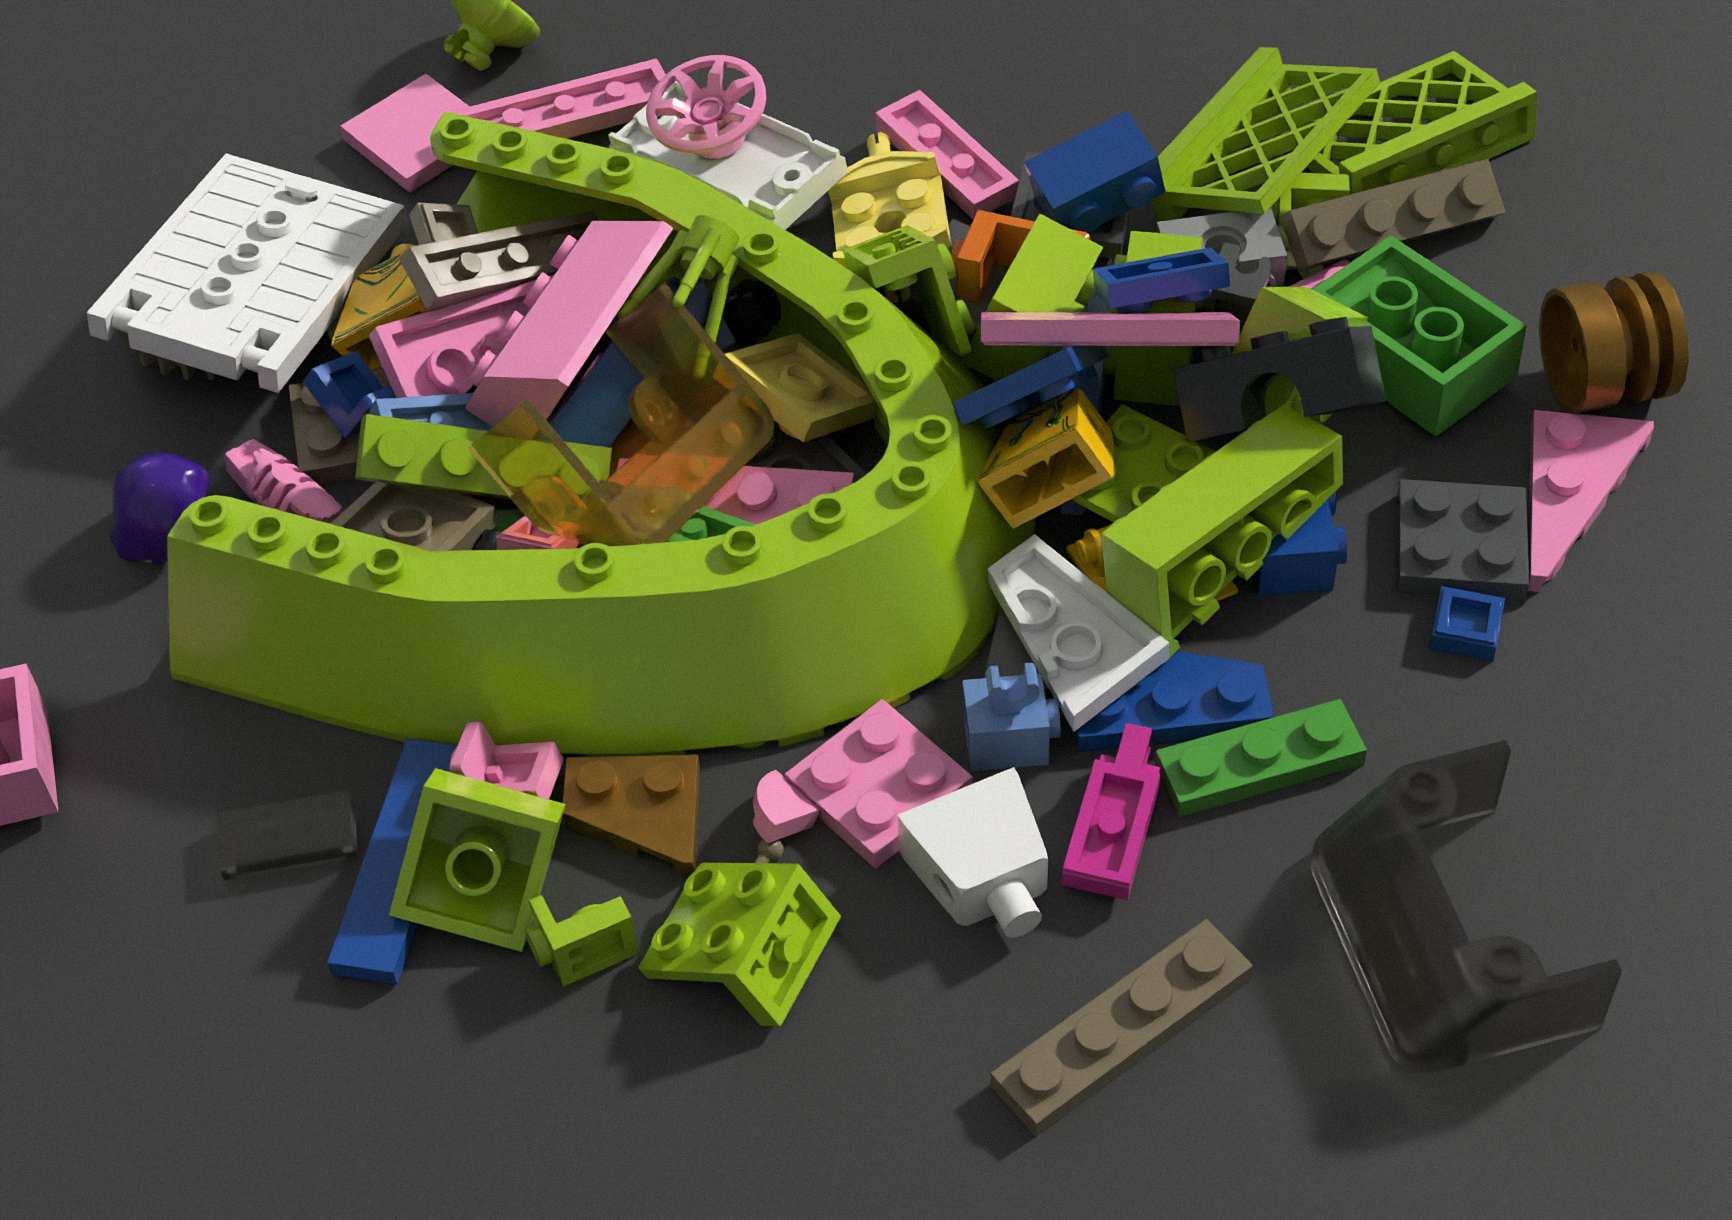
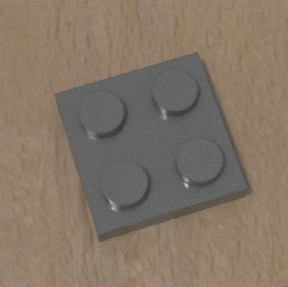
[1397,479,1529,600]

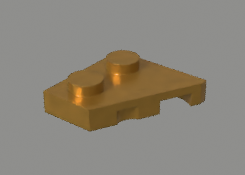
[563,755,700,877]

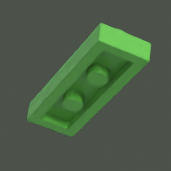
[1155,699,1367,818]

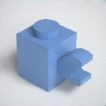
[963,663,1061,772]

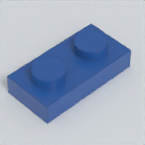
[1093,247,1230,313]

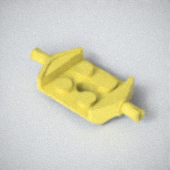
[828,132,952,303]

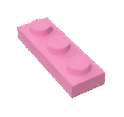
[875,90,1019,220]

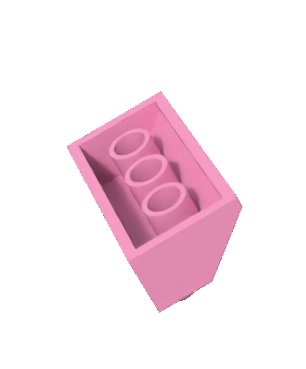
[465,221,673,437]

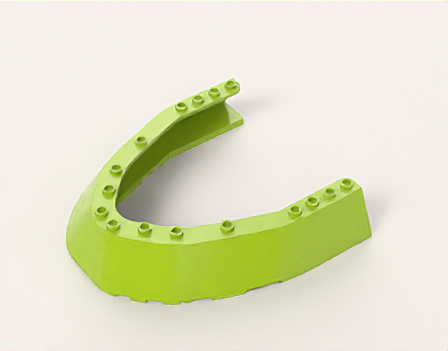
[167,111,1037,757]

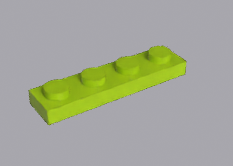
[355,414,612,508]

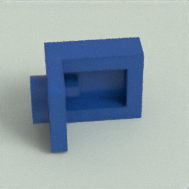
[303,351,396,438]

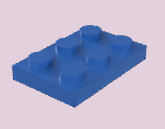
[952,346,1109,429]

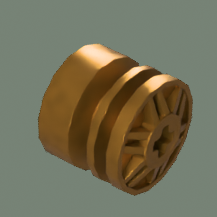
[1539,271,1689,414]

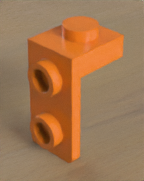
[951,210,1090,304]

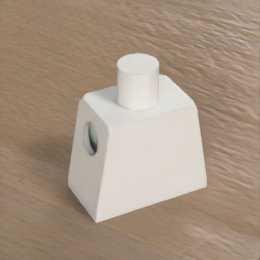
[897,767,1048,938]

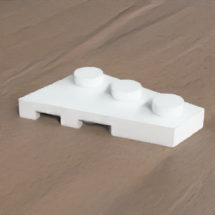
[988,534,1169,732]

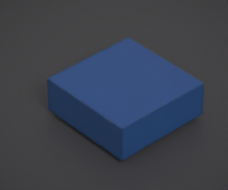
[1429,586,1505,661]

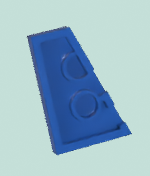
[1074,651,1275,752]

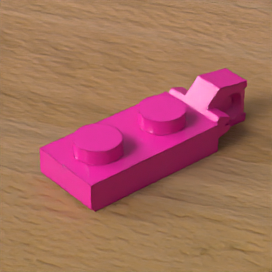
[1061,723,1160,900]

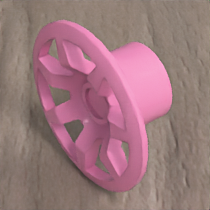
[646,55,767,159]

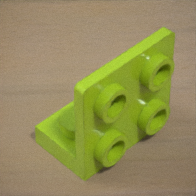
[842,225,974,357]
[1071,404,1216,522]
[638,863,841,1027]

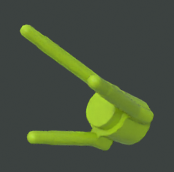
[617,215,740,377]

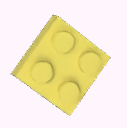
[716,333,880,442]

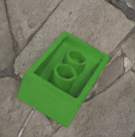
[1312,235,1527,437]

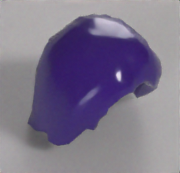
[110,452,210,564]

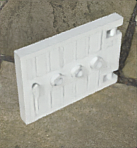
[87,154,405,393]

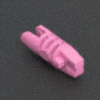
[225,439,343,524]

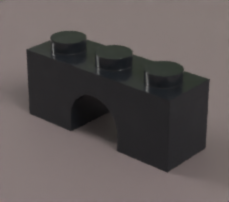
[1173,317,1386,443]

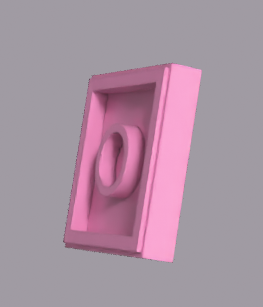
[340,74,469,193]

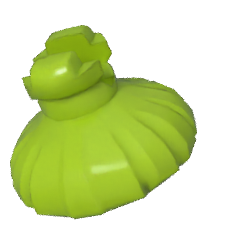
[444,0,540,71]

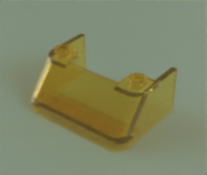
[468,282,774,547]

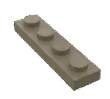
[1281,159,1506,272]
[400,211,599,310]
[990,918,1253,1137]

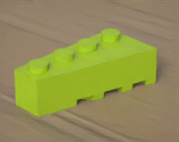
[1101,403,1343,664]

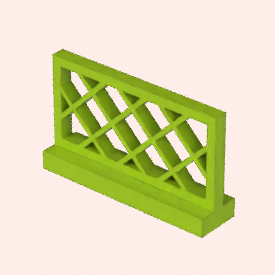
[1151,47,1381,221]
[1274,51,1538,195]

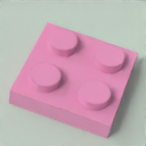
[785,699,973,869]

